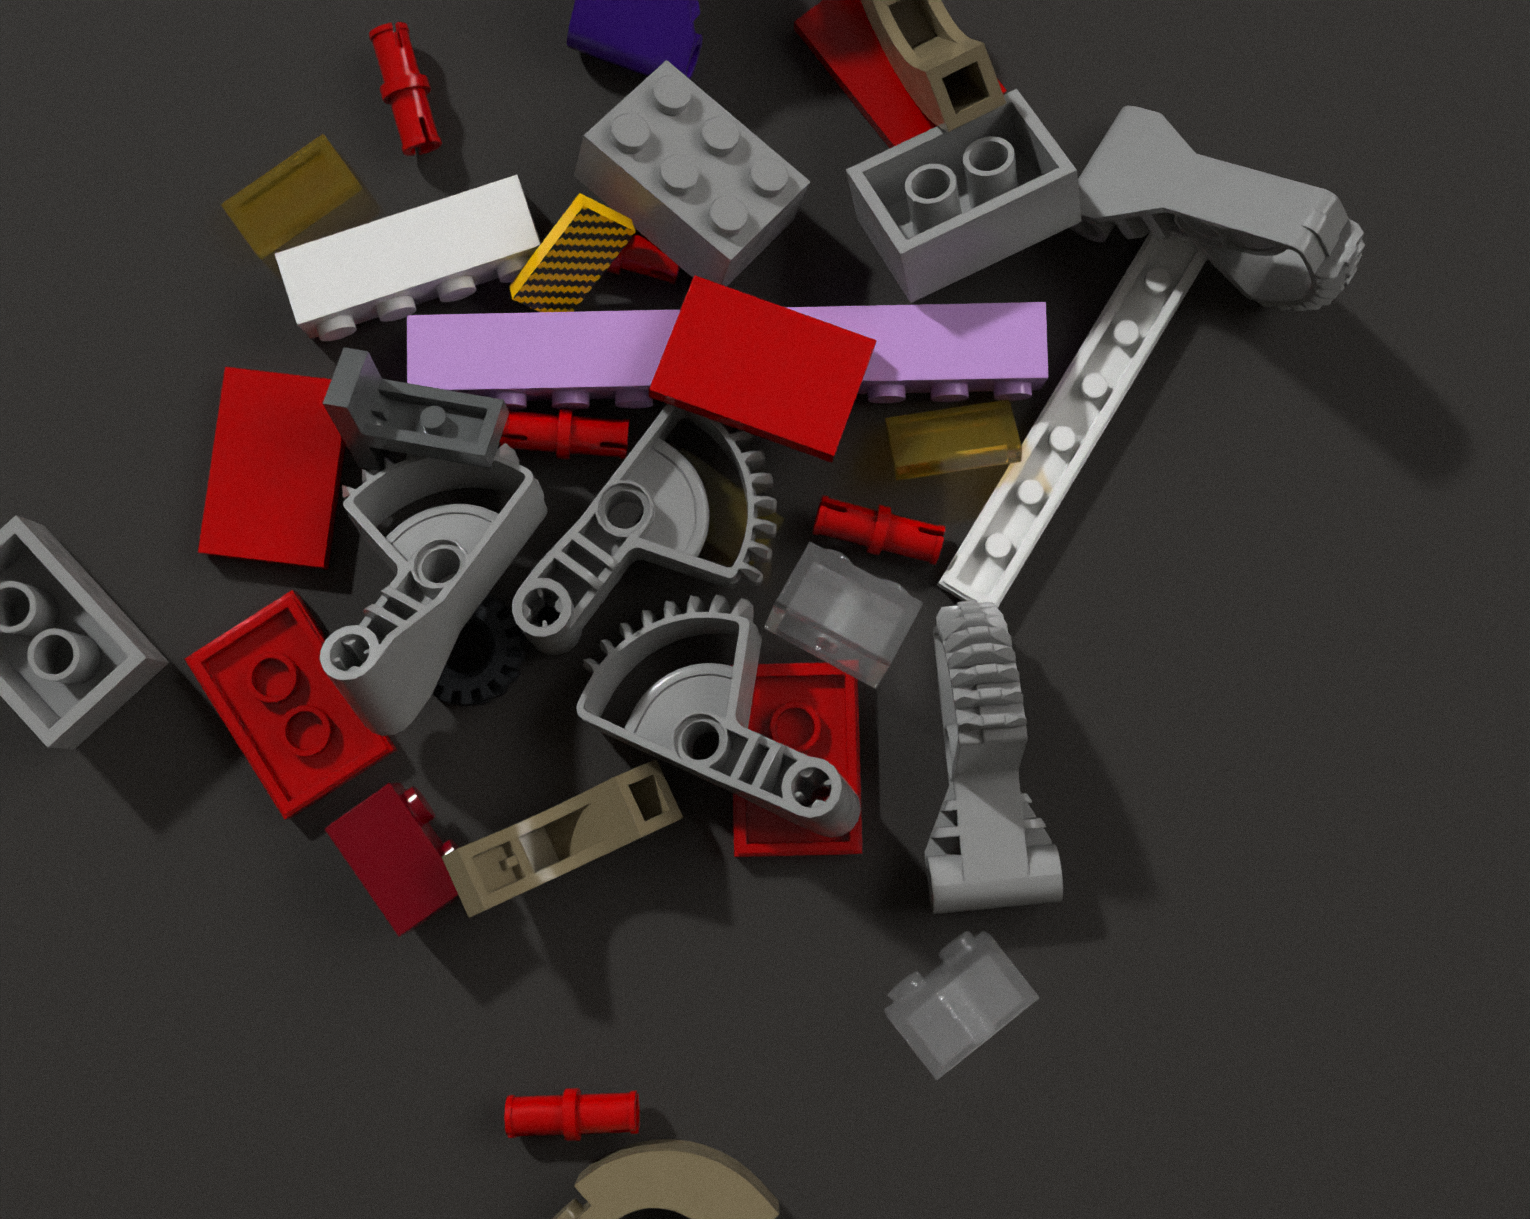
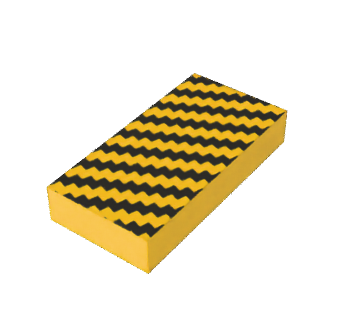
[509,193,636,312]

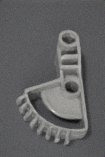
[1069,105,1365,311]
[512,404,777,655]
[320,443,547,736]
[576,594,861,838]
[924,600,1063,914]

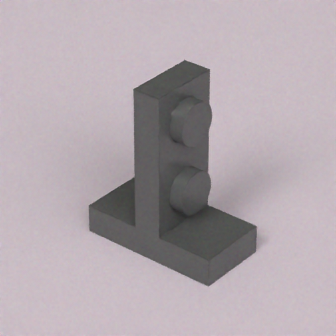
[323,347,509,471]

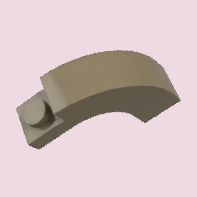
[860,0,1006,132]
[442,759,683,918]
[553,1139,779,1219]

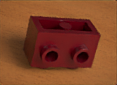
[324,783,459,937]

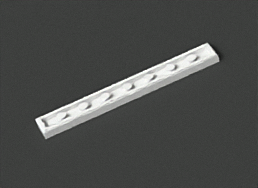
[937,231,1207,608]

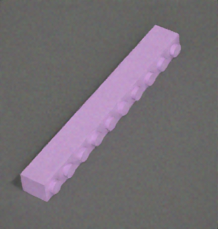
[407,302,1048,411]

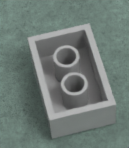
[574,60,810,286]
[846,89,1082,303]
[0,515,170,749]

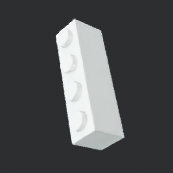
[275,175,541,341]

